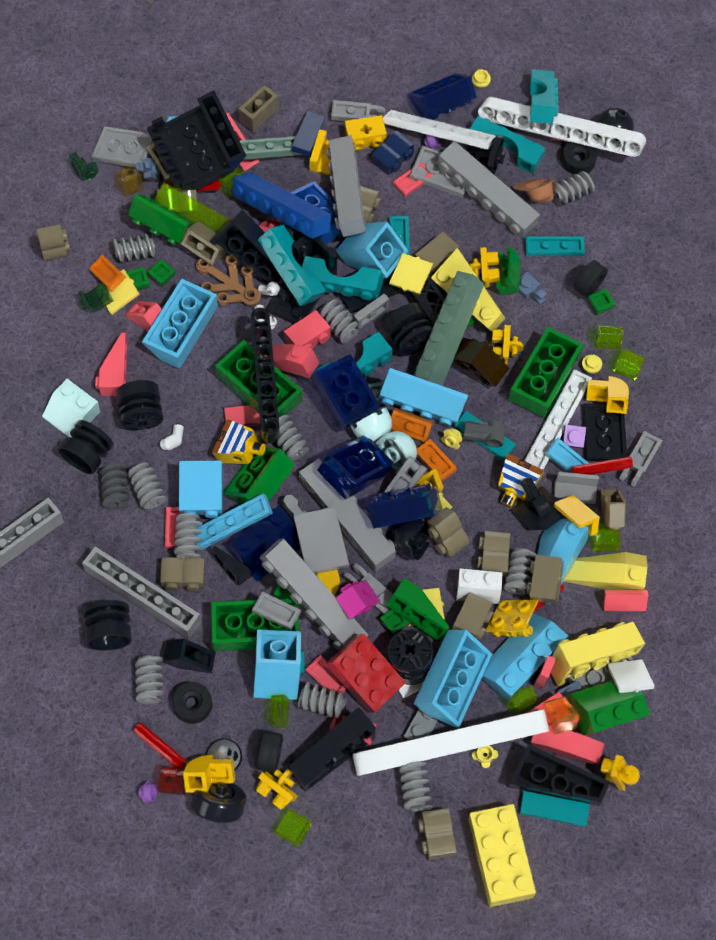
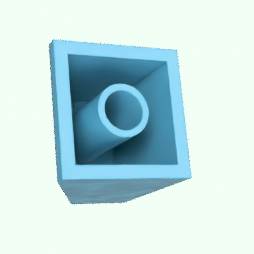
[336,222,408,278]
[179,461,224,518]
[253,630,301,700]

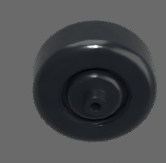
[191,782,246,823]

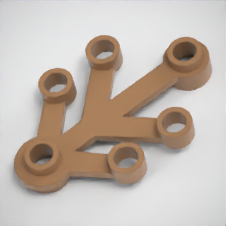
[196,254,261,306]

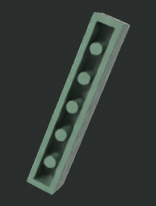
[413,271,484,386]

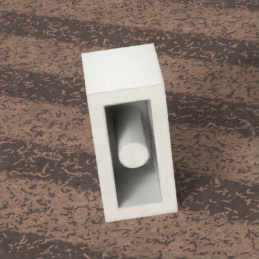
[456,569,502,604]

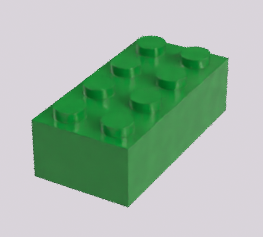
[509,327,584,418]
[215,340,302,417]
[211,599,299,652]

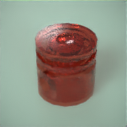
[159,766,187,796]

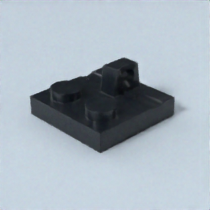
[267,282,320,325]

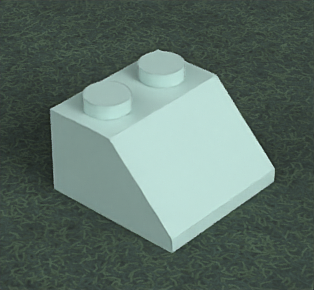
[42,379,100,437]

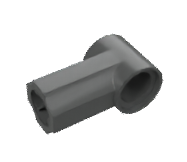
[463,420,506,447]

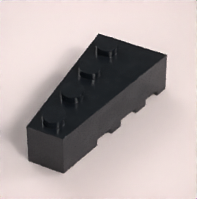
[209,209,284,286]
[289,707,376,792]
[509,744,610,806]

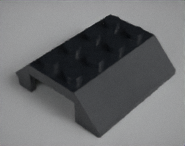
[147,90,247,191]

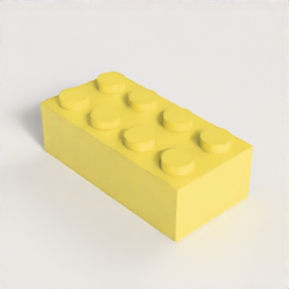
[468,804,536,907]

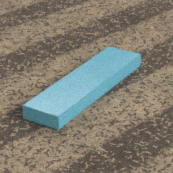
[195,494,273,550]

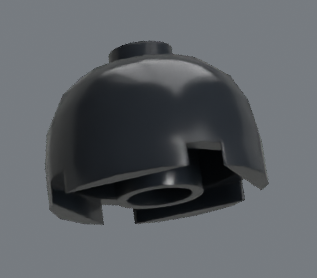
[596,108,634,142]
[393,517,430,561]

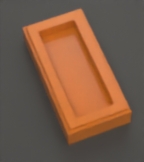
[89,254,126,292]

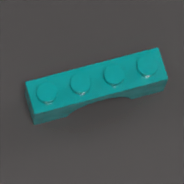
[530,69,559,124]
[470,116,546,175]
[258,225,326,306]
[302,256,384,300]
[312,332,393,398]

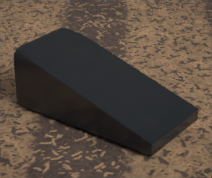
[213,546,251,586]

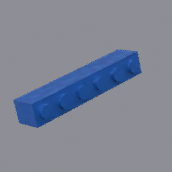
[232,172,331,239]

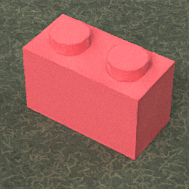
[284,310,331,349]

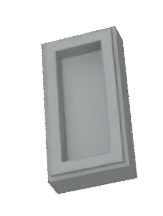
[252,591,301,631]

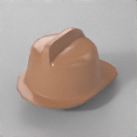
[513,178,556,203]

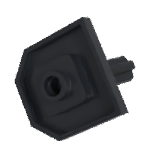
[466,135,505,175]
[511,477,563,530]

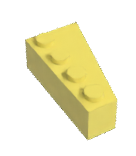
[431,248,506,332]
[551,622,645,686]

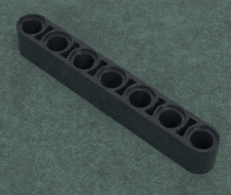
[251,307,280,443]

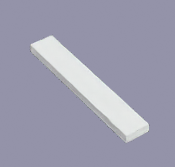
[383,110,496,149]
[525,369,592,470]

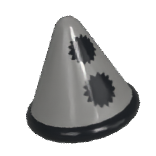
[206,738,242,771]

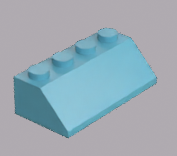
[142,279,218,369]
[377,368,468,426]
[481,613,568,702]
[414,629,492,728]

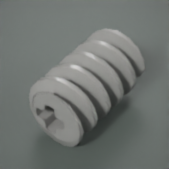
[553,171,595,207]
[113,233,156,263]
[318,299,359,343]
[268,414,310,461]
[128,462,167,509]
[174,513,202,559]
[504,548,537,595]
[135,655,164,704]
[298,682,347,720]
[399,762,432,811]

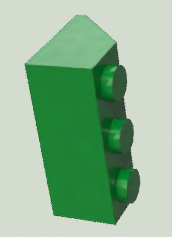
[129,194,194,245]
[223,447,295,505]
[569,680,650,736]

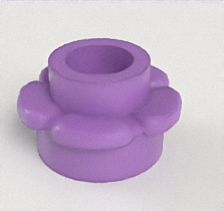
[424,134,441,150]
[139,781,157,803]

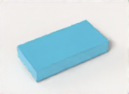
[544,438,588,473]

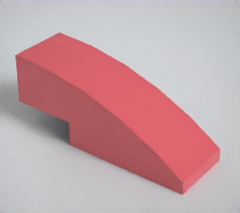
[531,725,605,765]

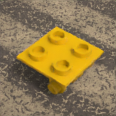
[486,600,538,637]

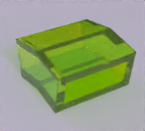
[219,167,245,200]
[595,325,623,350]
[612,348,646,381]
[591,524,621,551]
[507,686,538,716]
[270,695,289,728]
[274,808,312,848]

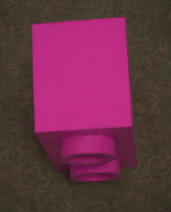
[336,581,381,619]

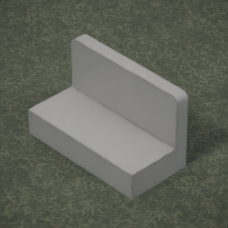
[347,294,389,330]
[554,472,599,504]

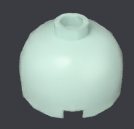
[350,407,392,444]
[376,431,417,473]

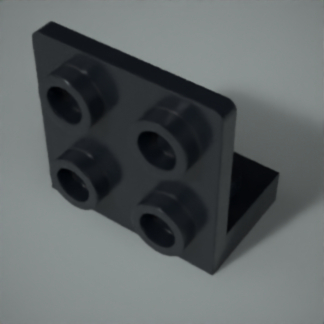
[292,234,337,276]

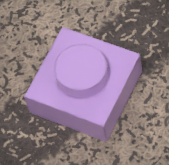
[563,424,586,448]

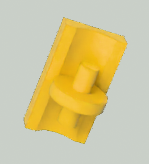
[470,247,500,288]
[492,325,524,365]
[601,755,640,791]
[256,769,298,810]

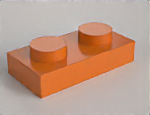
[391,408,433,442]
[417,439,457,482]

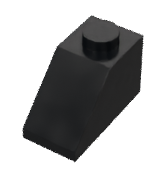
[163,638,216,673]

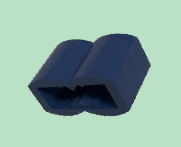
[371,131,414,175]

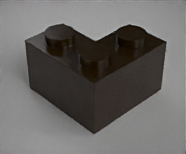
[453,338,510,387]

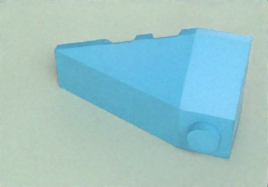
[538,518,588,605]

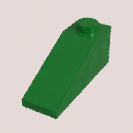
[386,578,450,641]

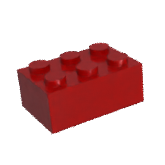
[325,633,406,713]

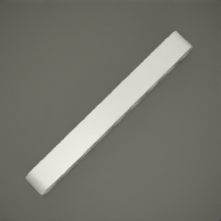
[478,97,646,157]
[352,709,550,776]

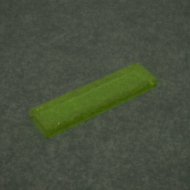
[155,183,230,233]

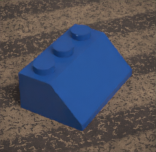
[290,181,341,245]

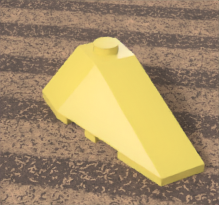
[563,552,648,590]

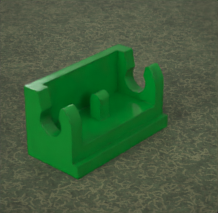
[496,248,521,295]

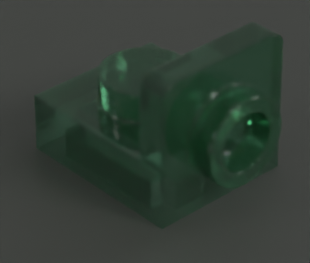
[69,152,99,182]
[78,283,113,313]

